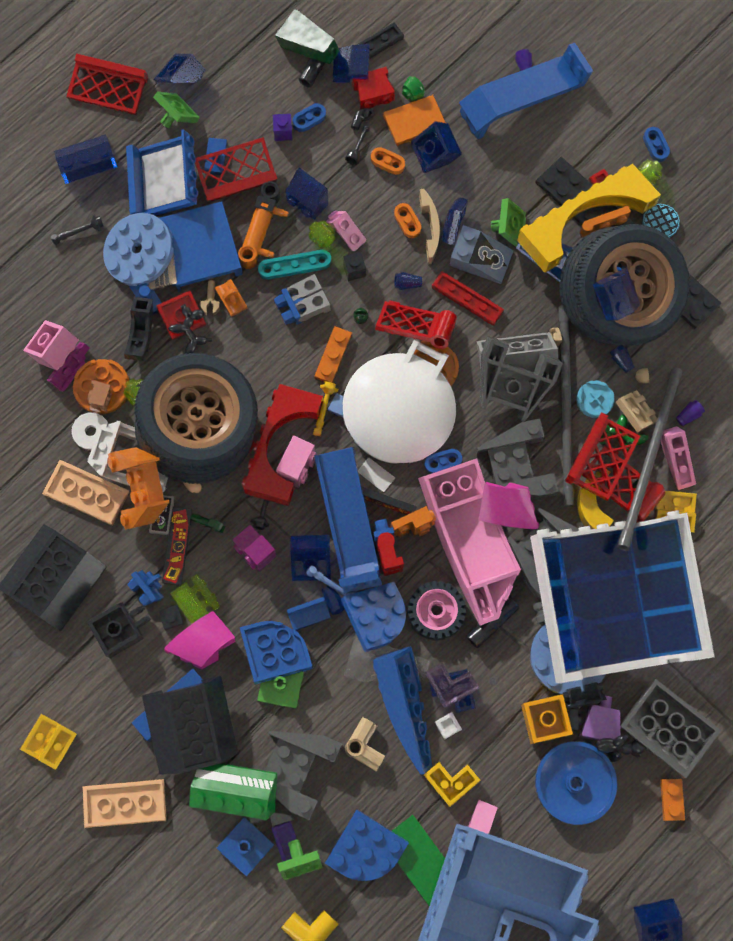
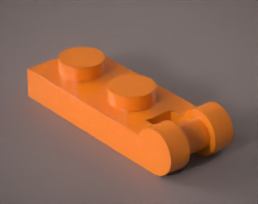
[580,206,631,238]

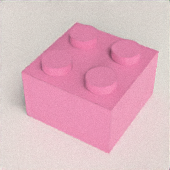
[23,320,79,370]
[276,435,316,488]

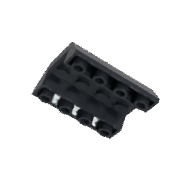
[0,524,107,631]
[142,675,238,775]

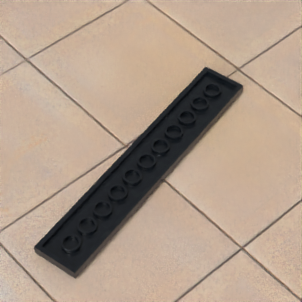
[535,157,721,329]

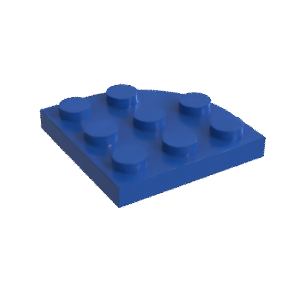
[341,582,406,652]
[240,621,313,684]
[325,809,409,881]

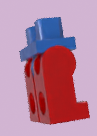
[373,519,404,576]

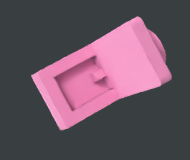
[325,211,366,251]

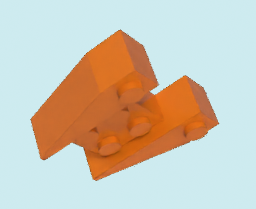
[107,447,169,530]

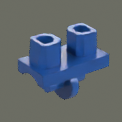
[127,570,164,606]

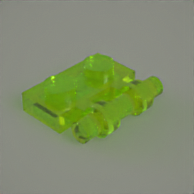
[170,574,220,624]

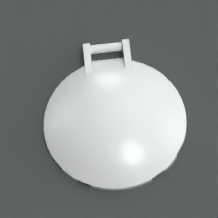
[343,339,456,464]

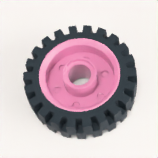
[407,581,466,641]

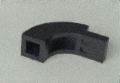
[124,297,153,361]

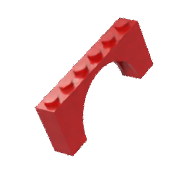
[242,384,323,506]

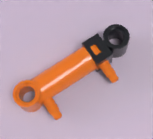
[238,181,289,269]

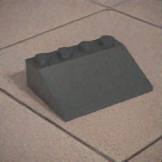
[620,679,721,779]

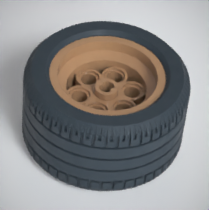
[559,224,690,345]
[134,353,258,484]

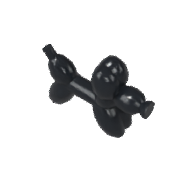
[168,304,212,354]
[596,734,647,762]

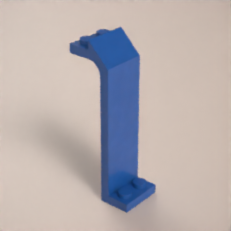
[459,43,593,139]
[314,447,382,593]

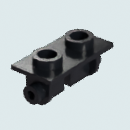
[563,682,607,709]

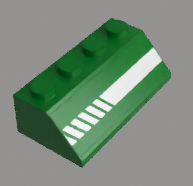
[189,763,277,820]

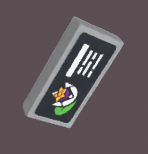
[149,495,175,535]

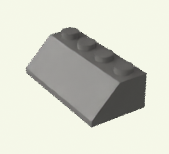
[477,332,558,372]

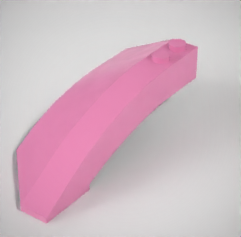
[418,459,521,625]

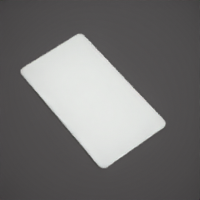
[358,458,395,492]

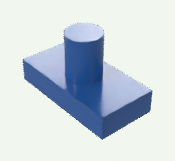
[204,138,227,175]
[129,283,161,315]

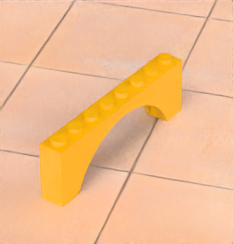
[517,164,661,273]

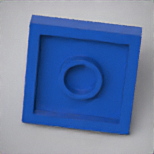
[217,817,274,876]

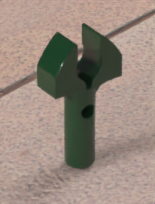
[191,513,226,533]

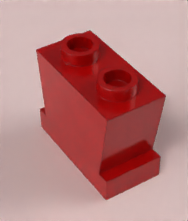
[352,67,395,110]

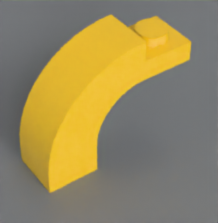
[577,469,614,539]

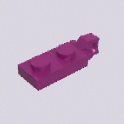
[47,342,90,392]

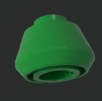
[402,77,425,101]

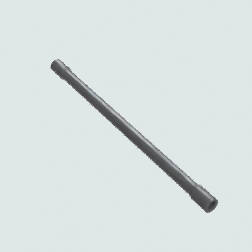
[559,305,575,507]
[617,367,683,551]

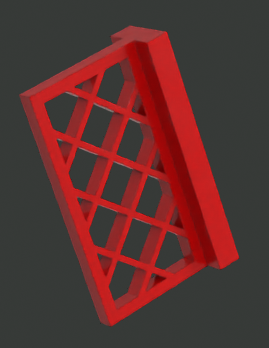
[66,53,149,115]
[195,137,278,203]
[565,412,640,501]

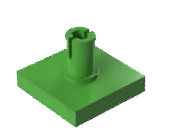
[153,92,200,128]
[491,198,526,247]
[257,671,304,709]
[277,839,323,880]

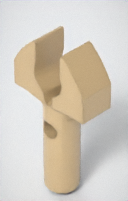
[201,280,220,315]

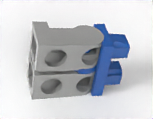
[274,274,331,325]

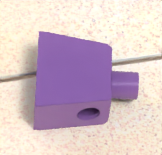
[579,696,620,741]

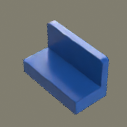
[287,597,331,631]

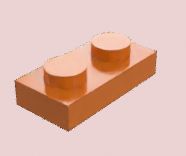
[660,779,685,821]

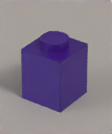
[273,114,293,141]

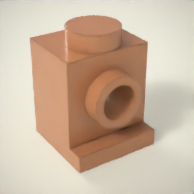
[88,380,113,412]

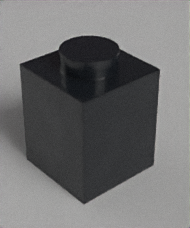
[343,252,366,281]

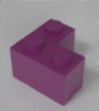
[233,525,277,572]

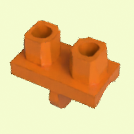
[215,279,247,317]

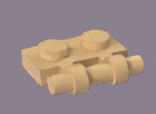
[616,390,658,433]

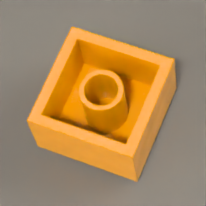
[521,694,573,744]

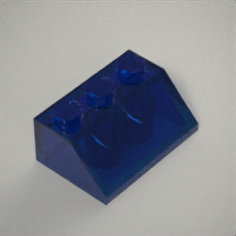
[54,134,117,184]

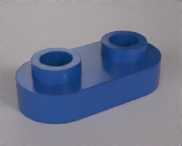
[292,103,326,132]
[643,127,670,162]
[424,449,462,474]

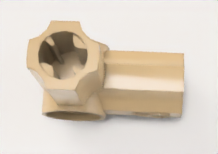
[345,717,385,771]

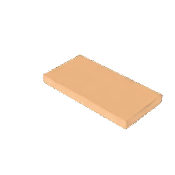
[42,460,129,526]
[83,779,167,828]

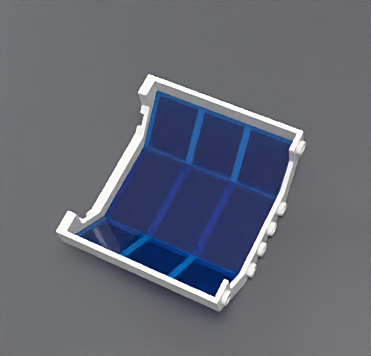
[530,510,714,683]

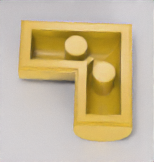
[424,762,481,807]
[281,910,339,941]

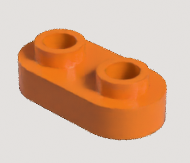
[371,147,405,175]
[394,203,421,238]

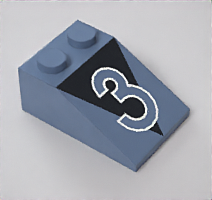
[449,225,513,284]

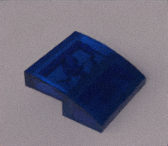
[332,44,370,83]

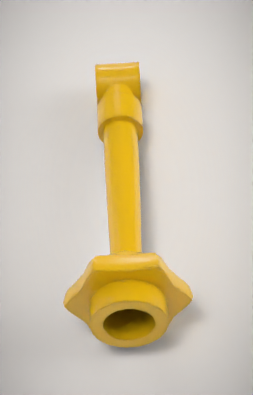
[313,382,339,437]

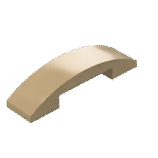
[419,189,440,264]

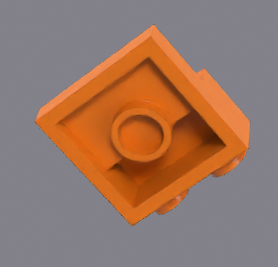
[390,506,436,537]

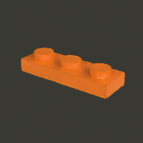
[314,326,352,383]

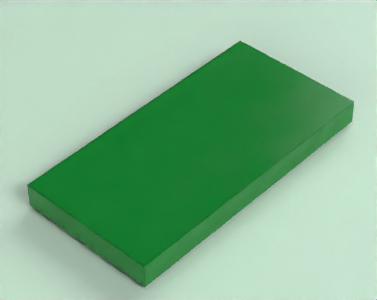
[392,815,445,906]

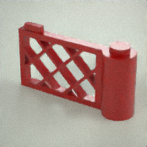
[375,300,457,349]
[582,446,666,522]

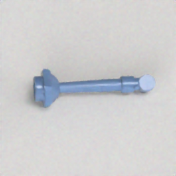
[307,566,357,596]

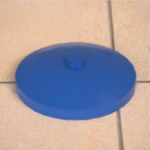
[535,742,617,825]

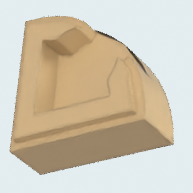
[550,328,562,346]

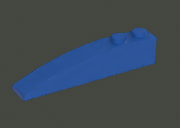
[373,646,432,774]

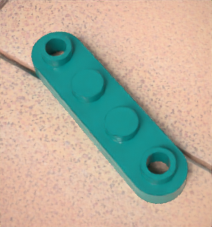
[258,250,331,280]

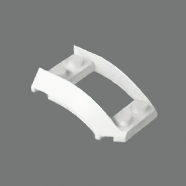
[87,420,168,492]

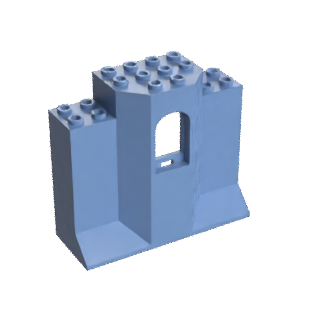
[418,824,599,941]

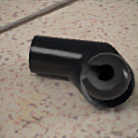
[351,108,374,130]

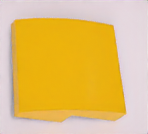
[655,490,697,533]
[20,714,77,770]

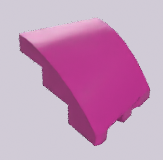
[478,482,539,529]
[164,611,235,669]

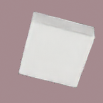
[434,712,462,740]

